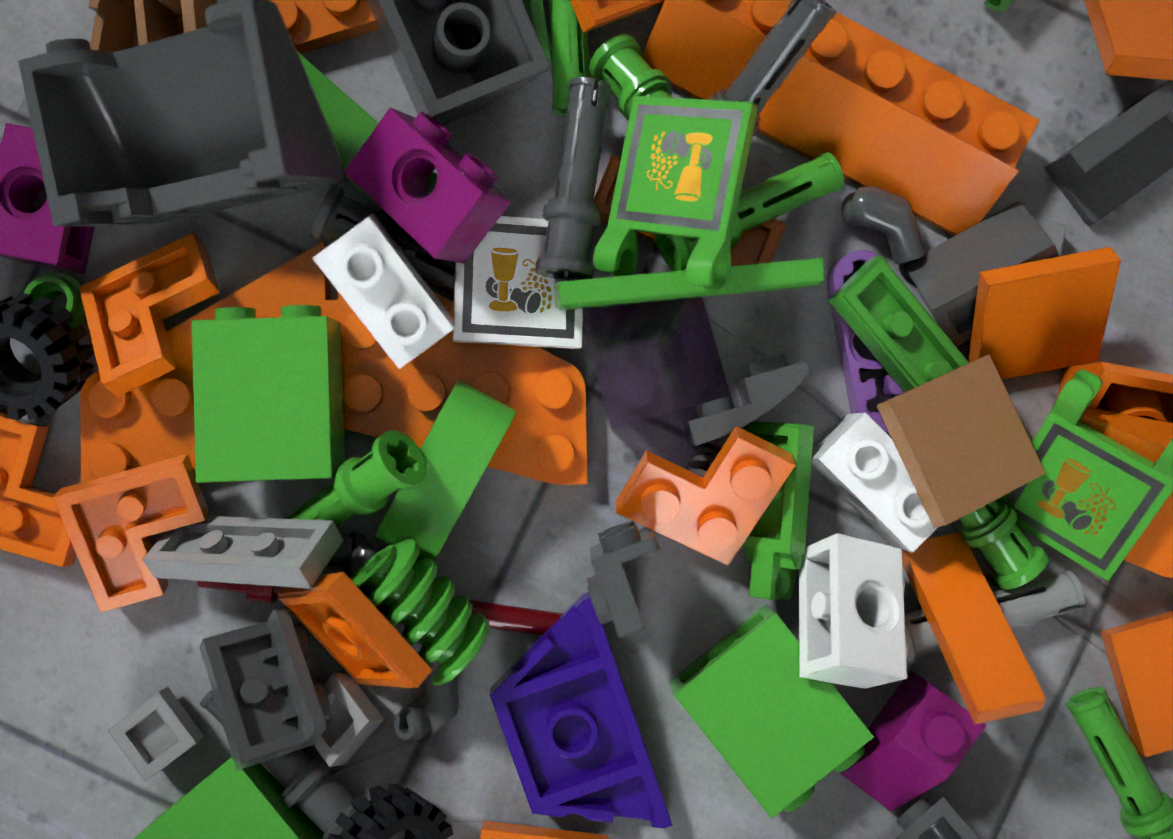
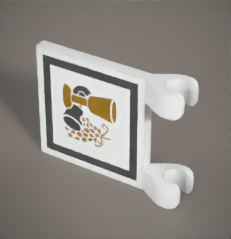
[452,216,583,349]

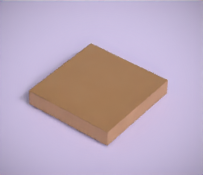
[876,354,1046,528]

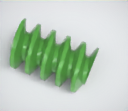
[350,539,490,686]

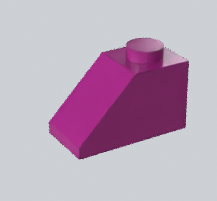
[839,670,987,811]

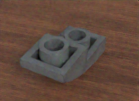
[683,354,810,446]

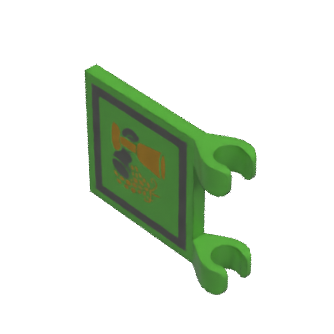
[593,96,758,291]
[997,369,1173,581]

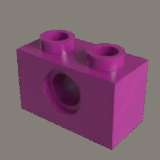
[344,107,511,263]
[0,123,95,274]

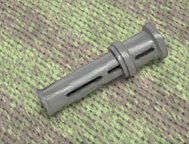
[904,570,1086,667]

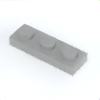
[142,516,343,588]

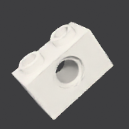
[313,213,454,369]
[811,412,938,553]
[799,533,908,689]

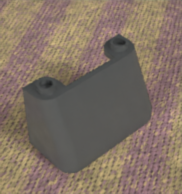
[18,0,345,227]

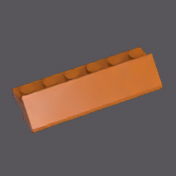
[641,0,1040,237]

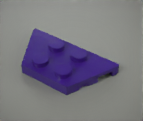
[490,592,672,828]

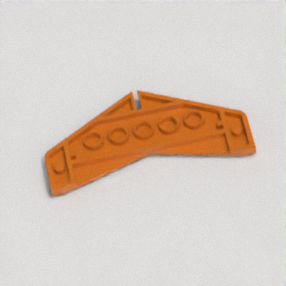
[80,241,588,485]

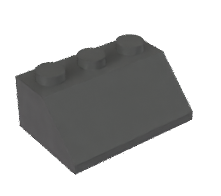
[366,0,551,125]

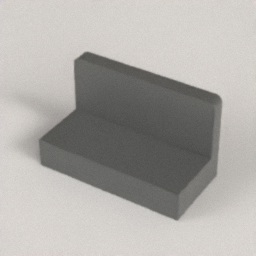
[1044,80,1173,225]
[905,202,1059,347]

